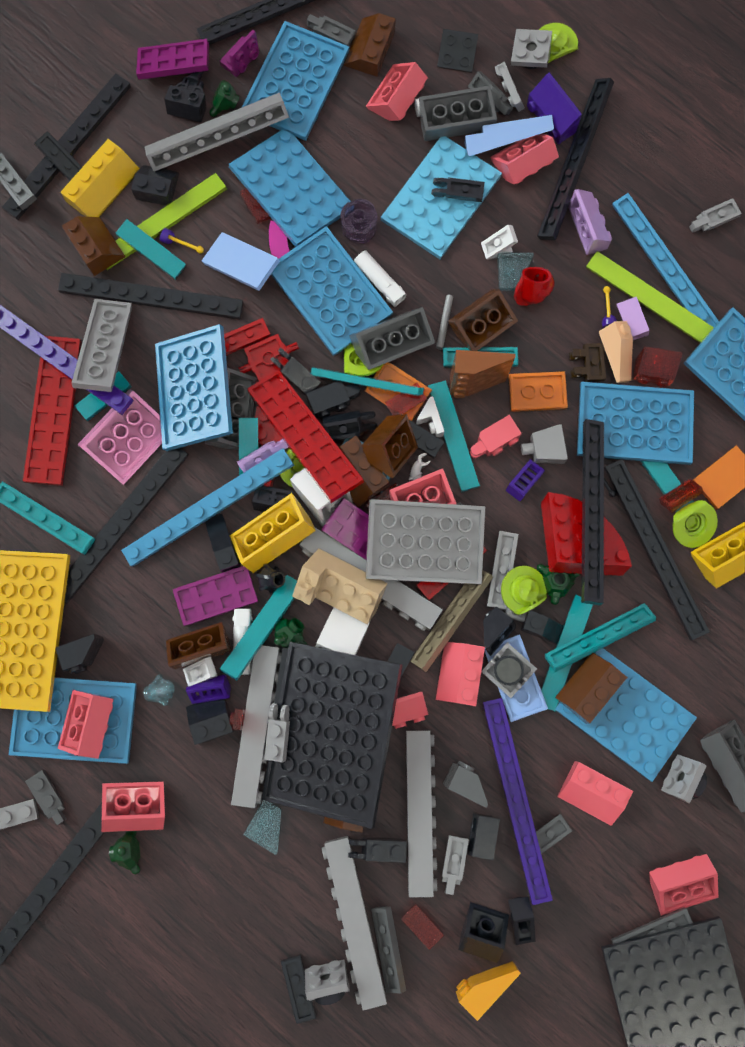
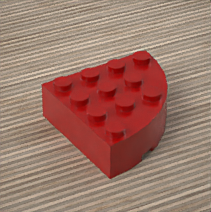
[541,492,632,576]

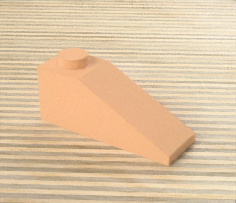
[599,321,633,383]

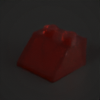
[633,347,682,387]

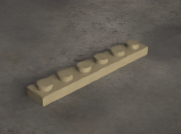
[410,570,493,672]

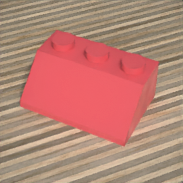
[366,62,428,121]
[490,133,559,184]
[389,468,457,505]
[435,642,485,706]
[58,690,113,759]
[392,691,428,729]
[557,761,633,826]
[101,782,165,832]
[649,854,719,916]

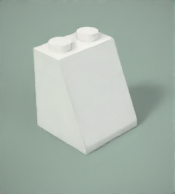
[290,468,353,527]
[315,607,371,655]

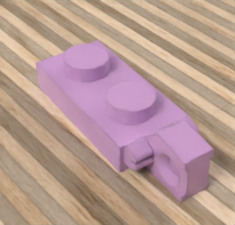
[237,439,288,473]

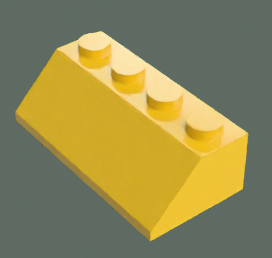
[60,139,140,217]
[230,493,316,573]
[690,522,745,589]

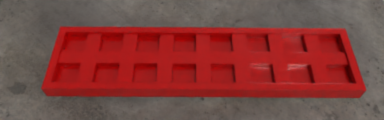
[23,336,82,486]
[247,370,364,503]

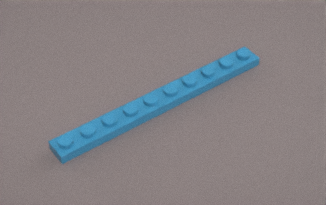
[612,193,719,327]
[121,448,294,567]

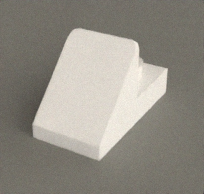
[481,225,518,260]
[416,397,444,438]
[183,657,217,687]

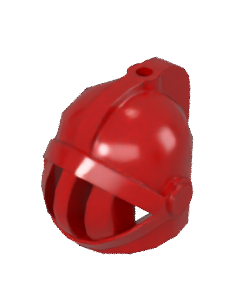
[514,267,555,306]

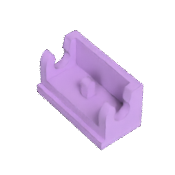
[617,297,649,340]

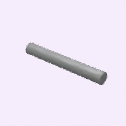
[436,295,453,350]

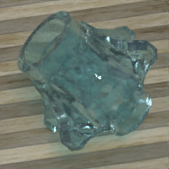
[143,675,175,706]

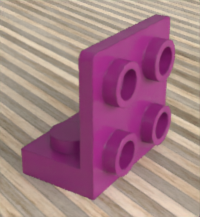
[220,30,259,77]

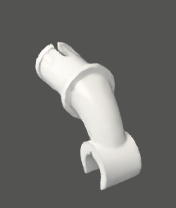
[409,453,430,481]

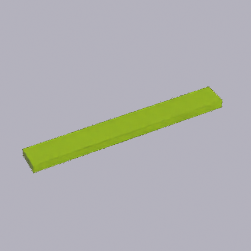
[107,173,227,270]
[586,251,714,343]

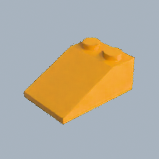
[456,961,521,1021]

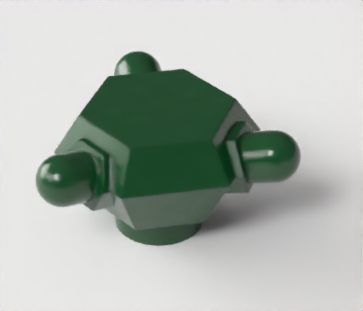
[209,80,239,117]
[537,564,580,605]
[274,617,308,648]
[109,831,140,875]

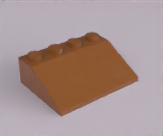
[449,350,515,398]

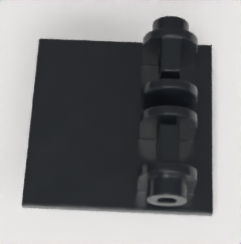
[437,29,478,72]

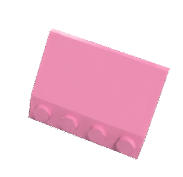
[78,389,162,485]

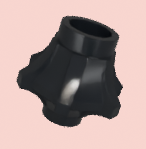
[256,564,285,594]

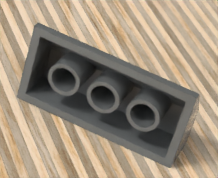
[419,86,497,141]
[349,307,435,370]
[205,368,257,450]
[700,719,745,813]
[443,761,488,808]

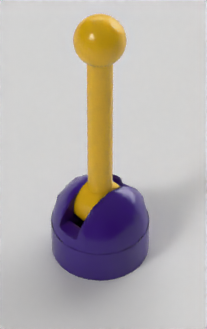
[160,228,204,253]
[602,286,617,328]

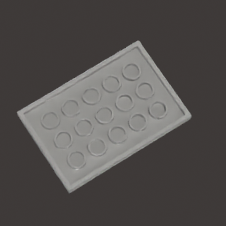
[366,499,485,584]

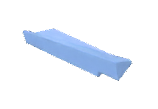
[464,115,554,156]

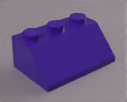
[527,72,582,144]

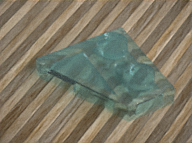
[497,253,534,291]
[243,800,282,855]

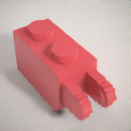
[469,414,522,459]

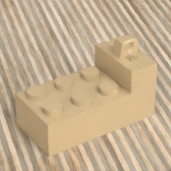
[292,548,388,624]

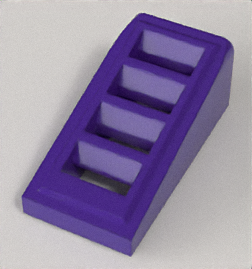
[506,459,545,501]
[186,675,231,704]

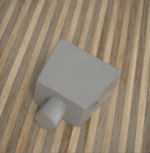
[521,424,568,464]

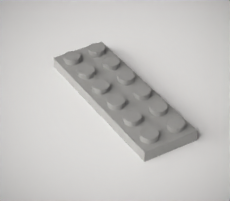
[72,299,132,392]

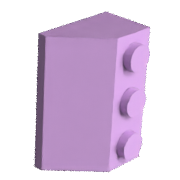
[568,189,612,255]

